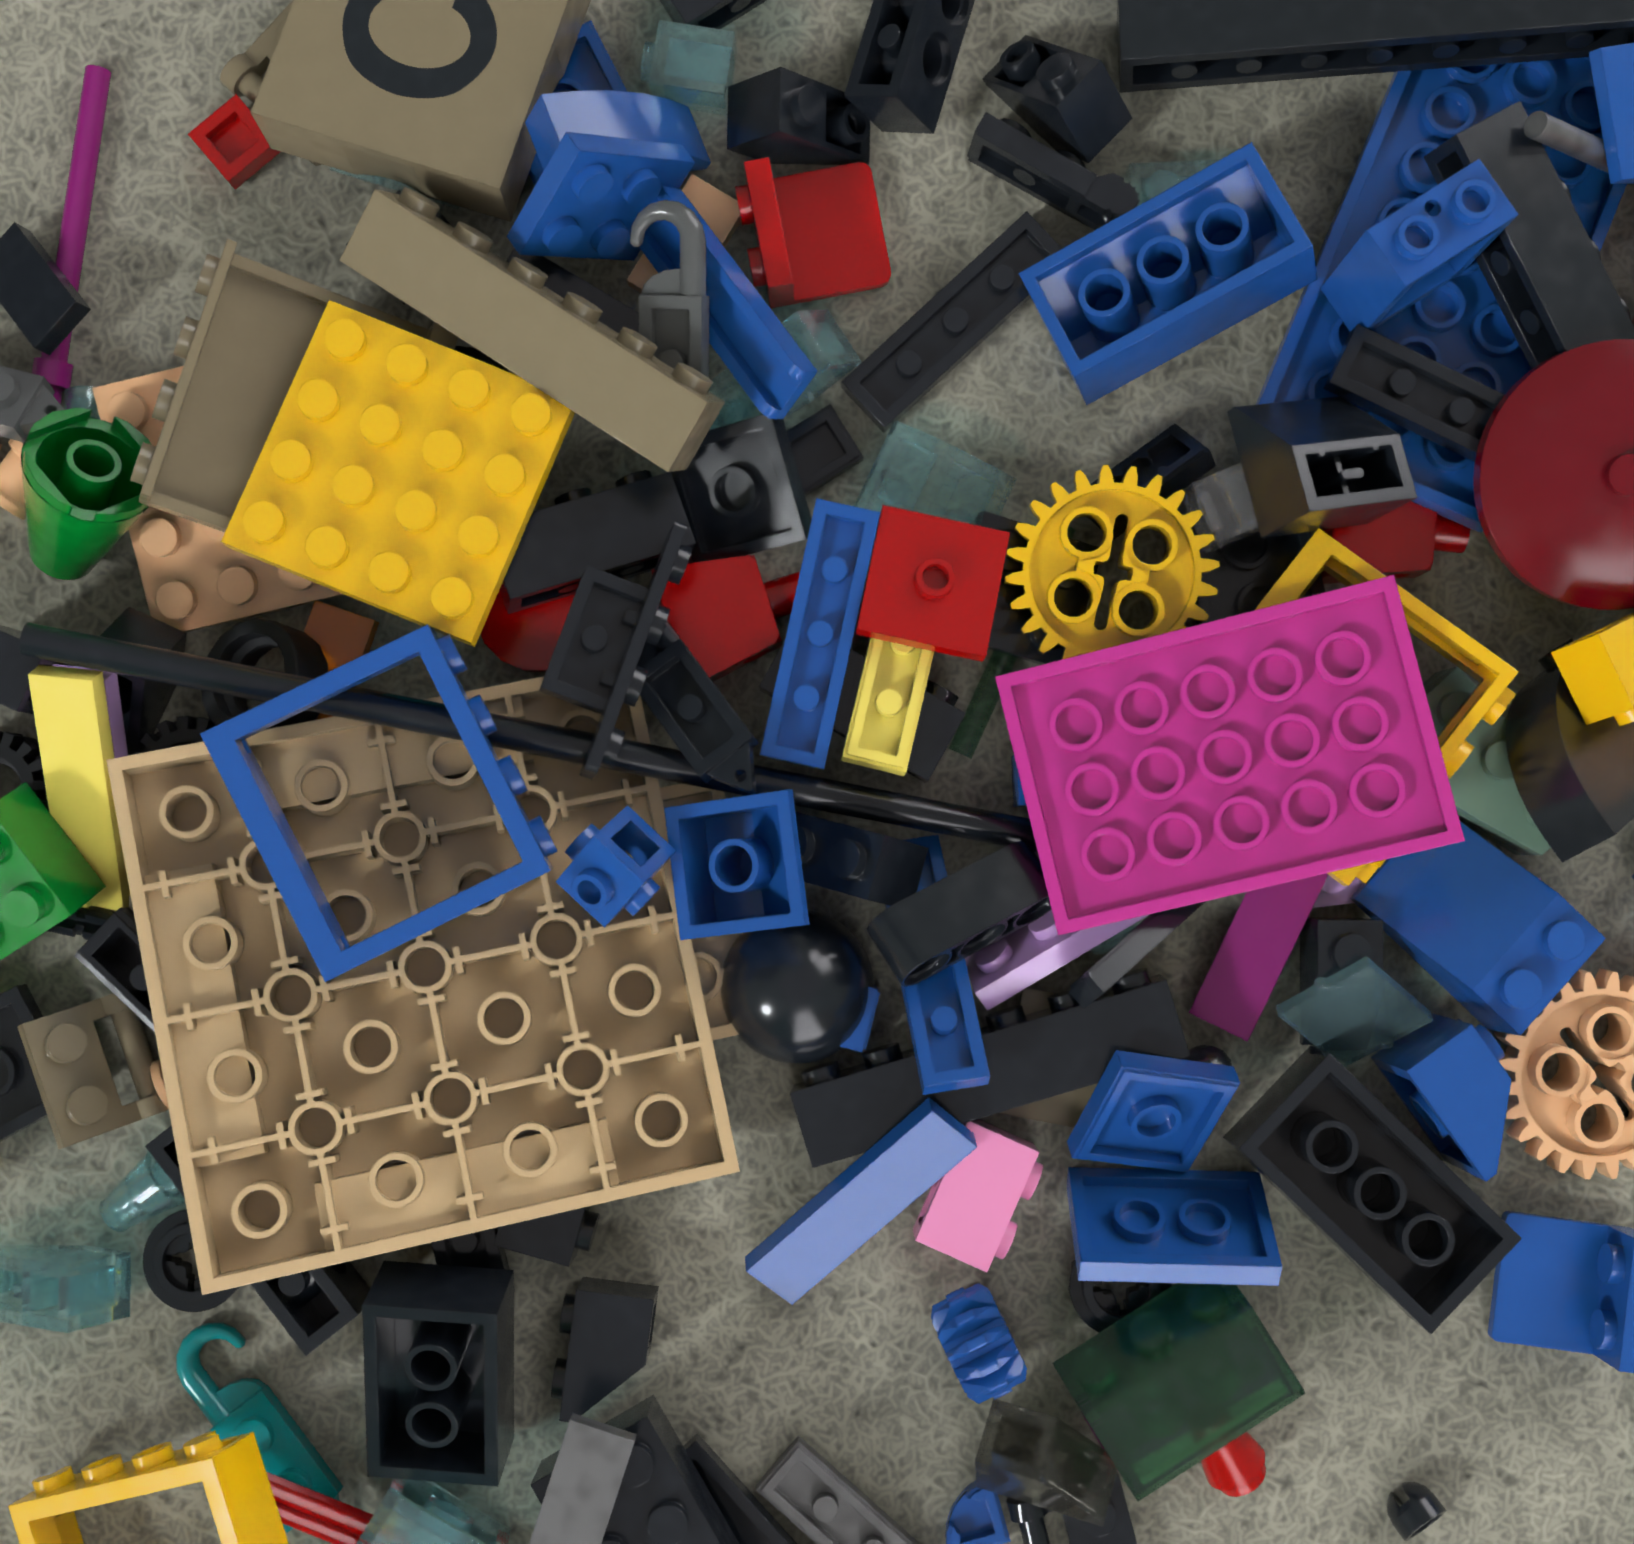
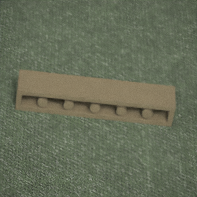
[340,187,725,472]

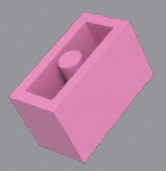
[913,1119,1043,1272]

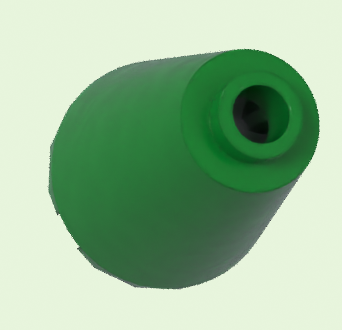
[21,408,152,580]

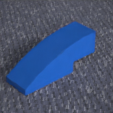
[525,90,711,171]

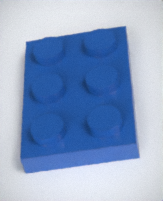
[1067,1167,1282,1286]

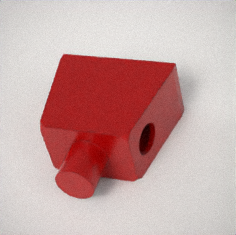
[1321,501,1470,584]
[651,555,800,682]

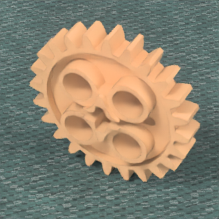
[1494,968,1634,1180]

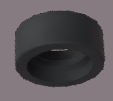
[201,617,328,729]

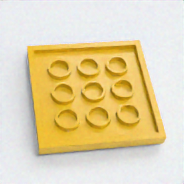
[221,300,575,647]

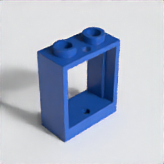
[1320,158,1519,331]

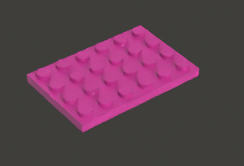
[995,575,1465,935]

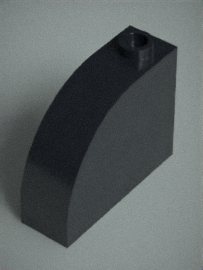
[1506,638,1634,863]

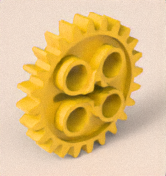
[1004,465,1220,660]

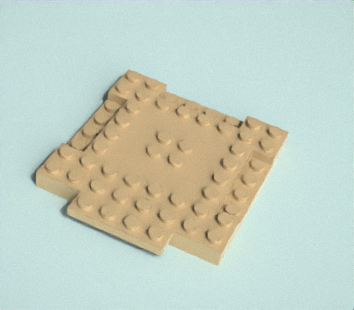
[106,676,743,1295]

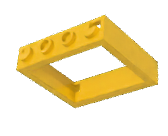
[1255,528,1519,886]
[8,1430,289,1544]

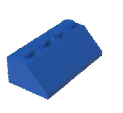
[1019,142,1317,405]

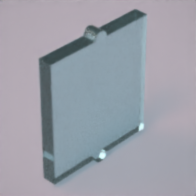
[1276,956,1433,1067]

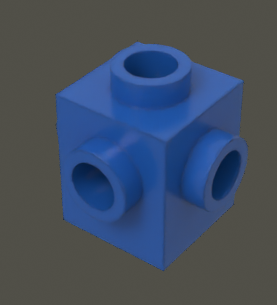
[556,805,676,928]

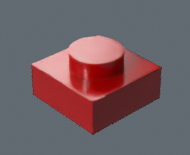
[188,94,281,190]

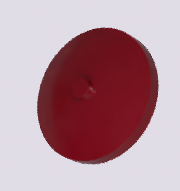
[1473,339,1634,610]

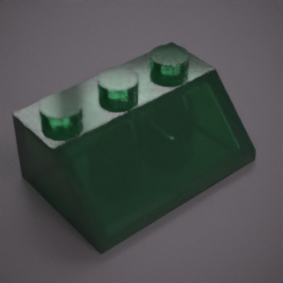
[1052,1283,1305,1501]

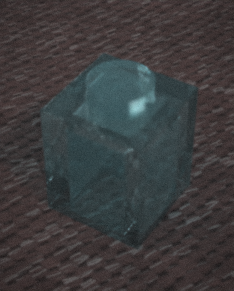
[641,20,737,116]

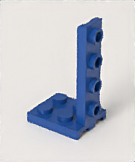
[506,132,818,419]

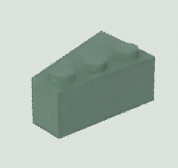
[1423,667,1551,855]

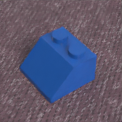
[664,789,809,940]
[1371,1013,1512,1182]

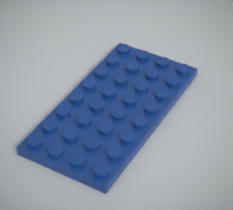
[1255,57,1627,533]

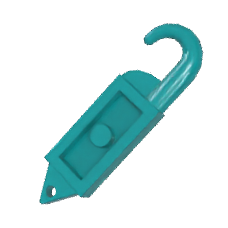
[176,1323,344,1533]

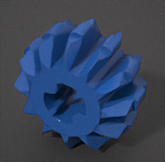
[931,1283,1027,1404]

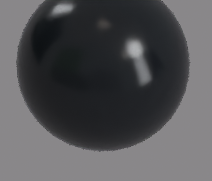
[721,910,874,1064]

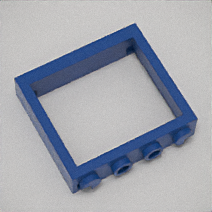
[200,624,558,982]

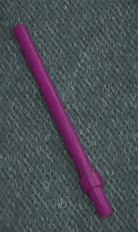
[32,65,111,404]

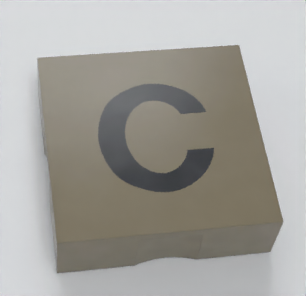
[251,0,591,222]

